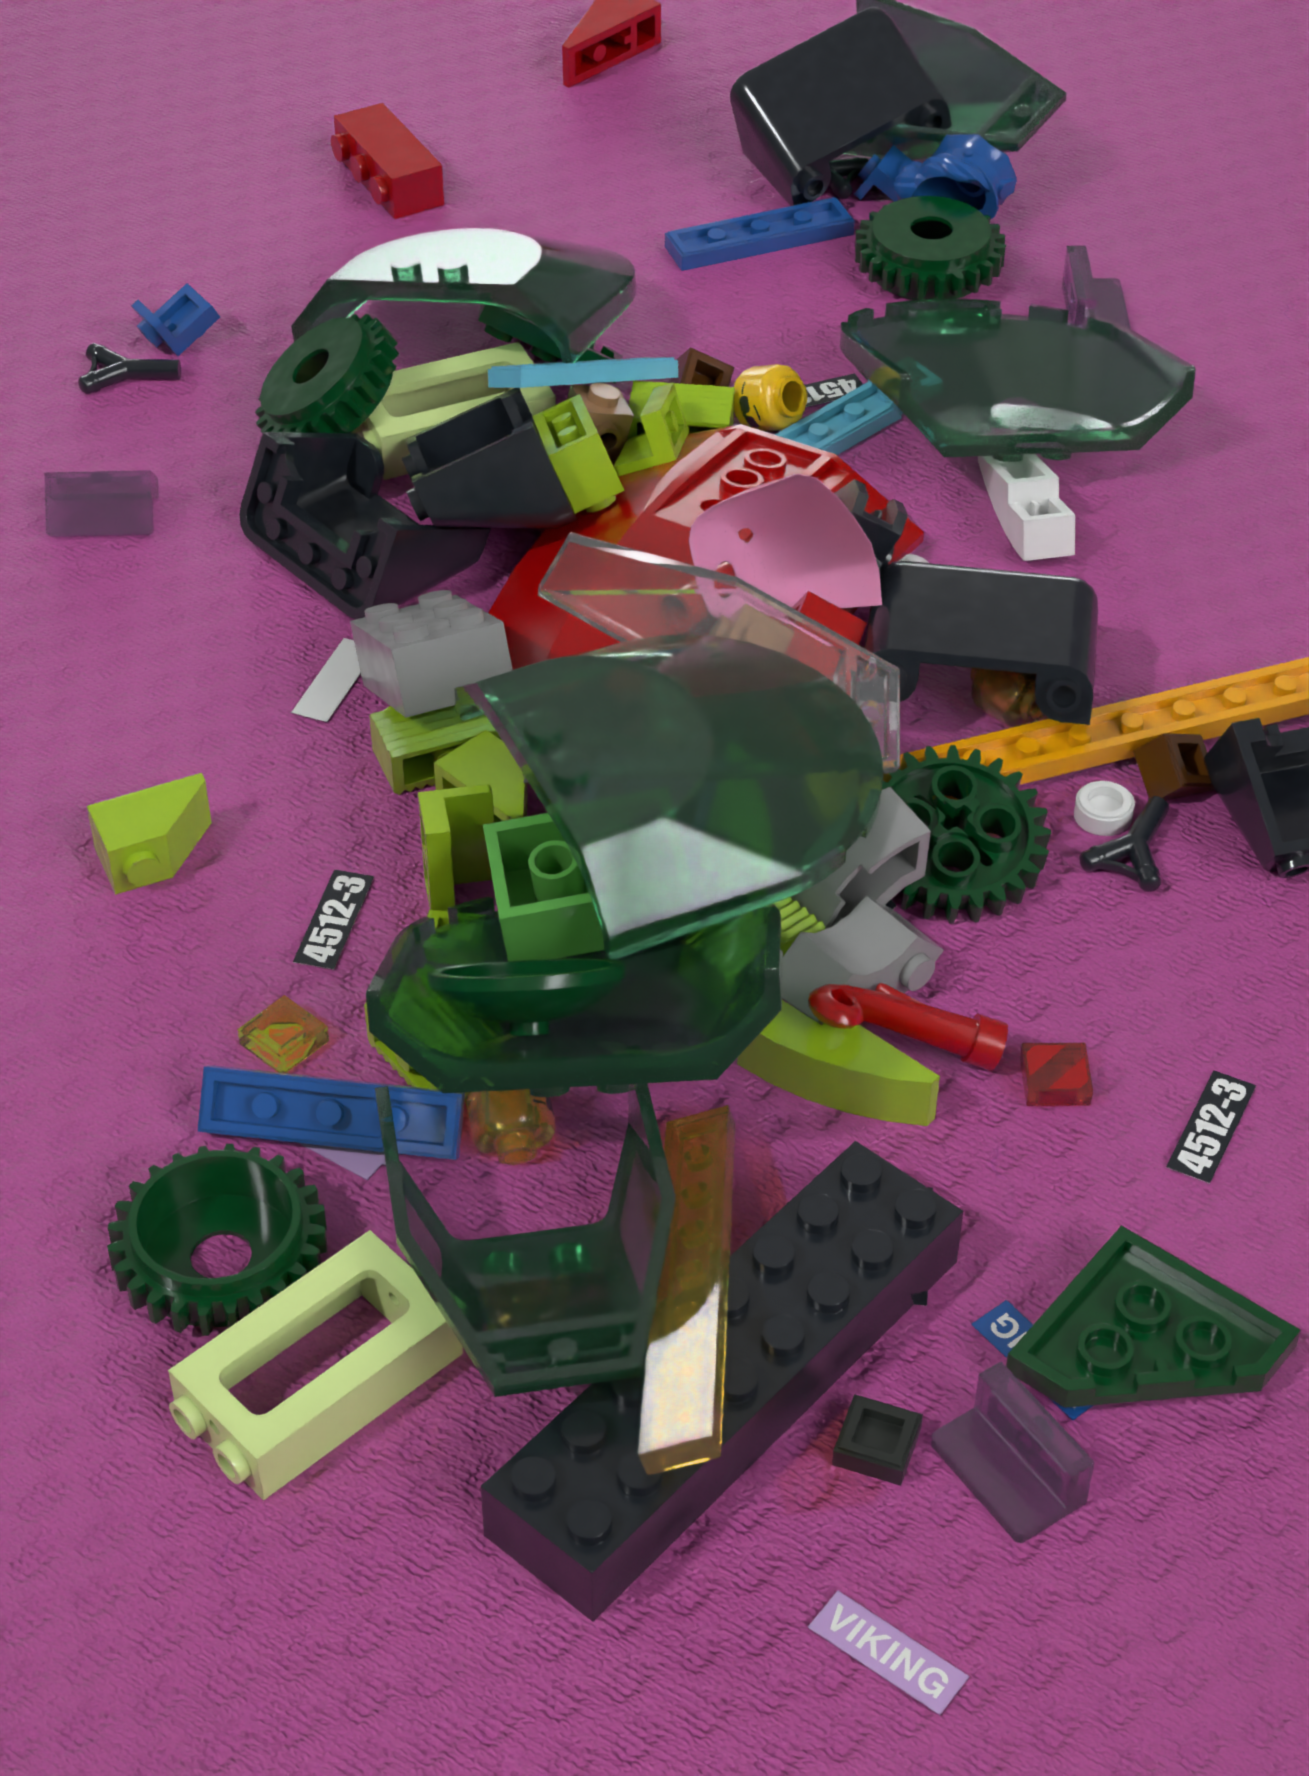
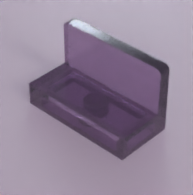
[1062,246,1131,341]
[44,470,159,537]
[931,1361,1095,1543]

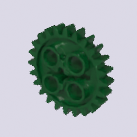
[861,745,1051,924]

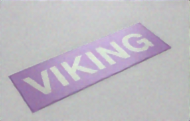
[808,1591,970,1715]

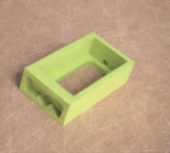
[351,342,556,480]
[168,1230,463,1501]

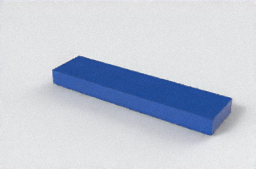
[665,197,855,271]
[197,1065,466,1160]

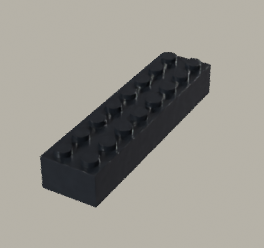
[481,1141,963,1622]

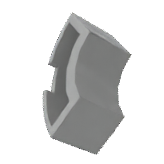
[783,787,931,929]
[764,896,944,1025]

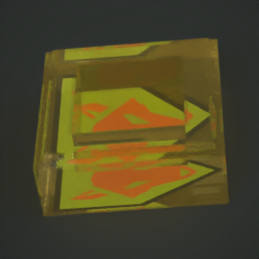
[237,995,329,1073]

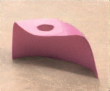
[689,474,882,618]

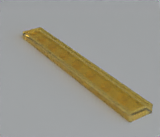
[638,1105,736,1475]

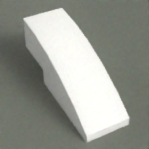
[978,447,1075,561]

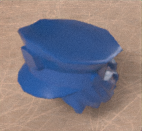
[893,134,1017,220]

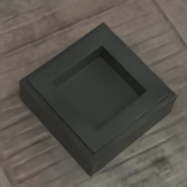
[832,1394,923,1486]

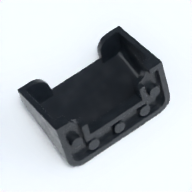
[730,7,952,206]
[402,388,577,529]
[239,432,491,619]
[858,561,1098,725]
[1203,718,1309,878]

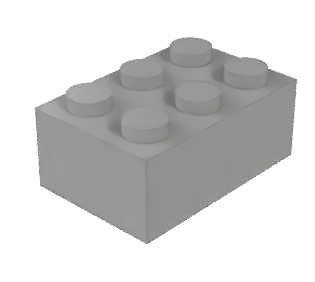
[350,590,516,717]

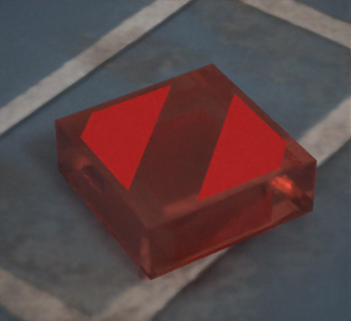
[1020,1042,1093,1106]

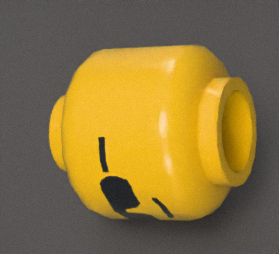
[734,364,807,432]

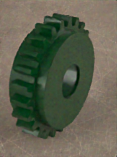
[855,196,1006,302]
[255,314,399,433]
[107,1144,328,1336]

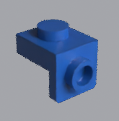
[854,145,914,202]
[131,283,220,356]

